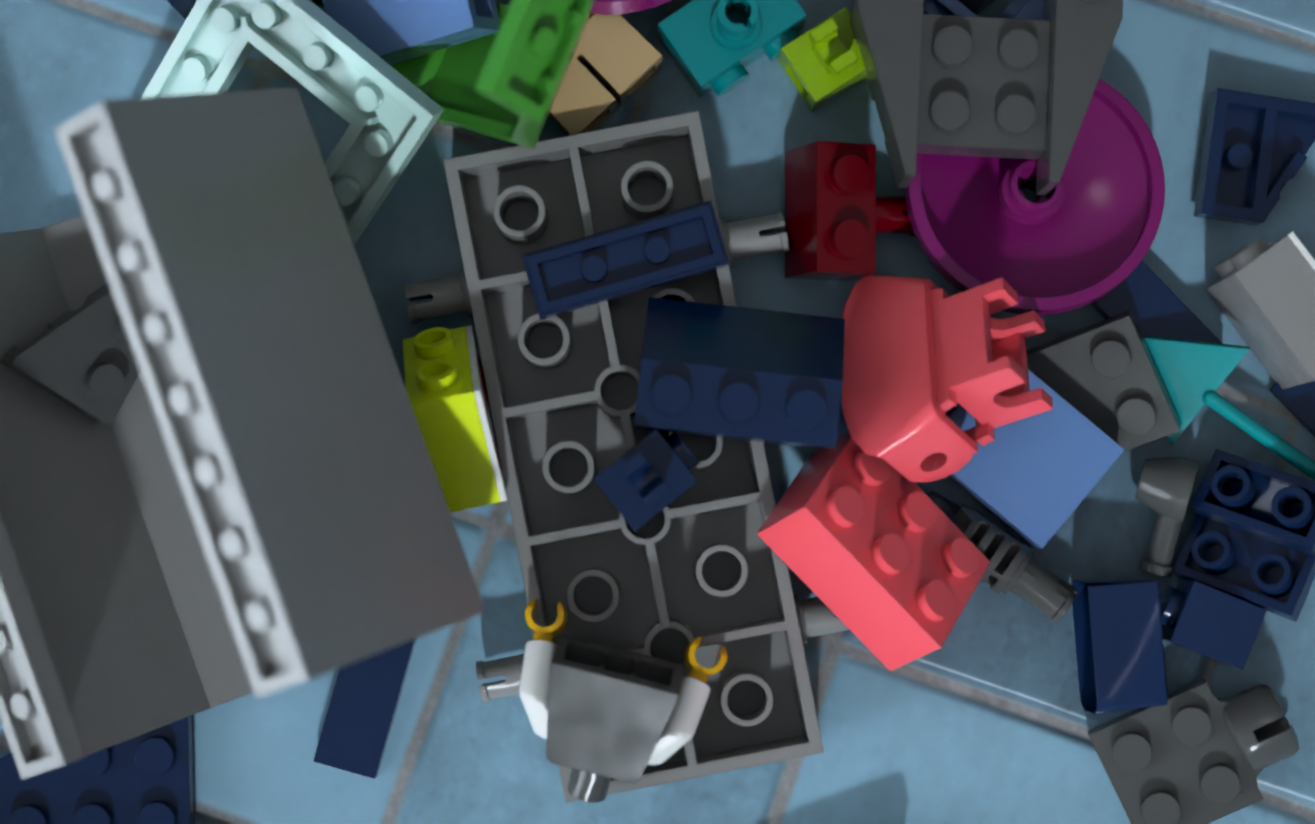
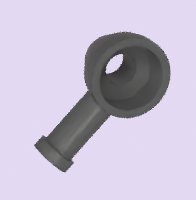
[1135,457,1199,577]

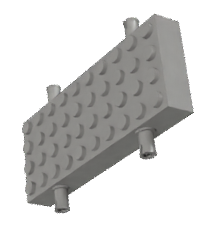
[404,111,849,803]

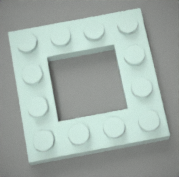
[141,0,445,245]

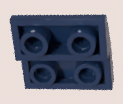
[1172,449,1315,622]

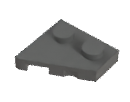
[1026,309,1181,451]

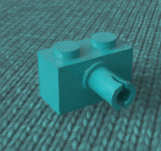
[657,0,807,98]

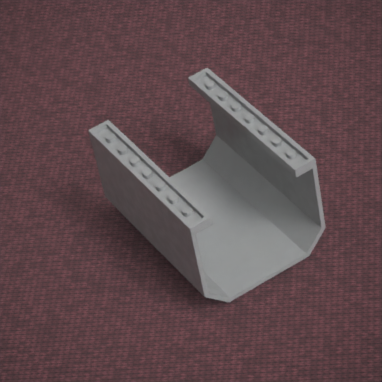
[0,87,485,780]

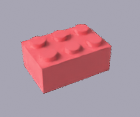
[757,431,990,671]

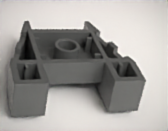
[850,0,1123,195]

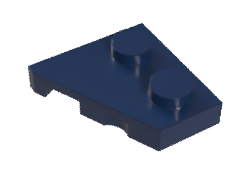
[1194,88,1315,226]

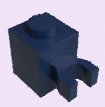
[593,429,700,531]

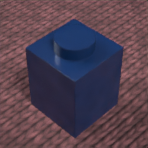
[1160,579,1267,670]

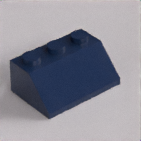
[634,297,845,450]

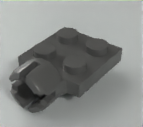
[1088,678,1299,824]

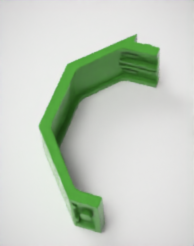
[257,0,594,149]

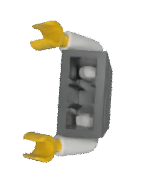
[519,599,728,803]

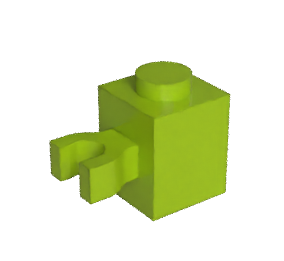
[778,7,867,113]

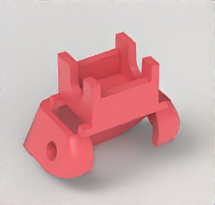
[841,275,1053,482]

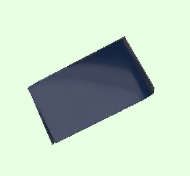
[1072,579,1168,714]

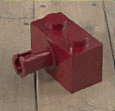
[785,141,915,280]

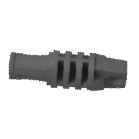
[927,491,1078,623]

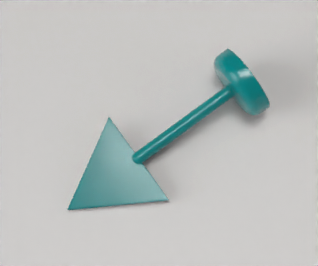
[1143,335,1315,481]

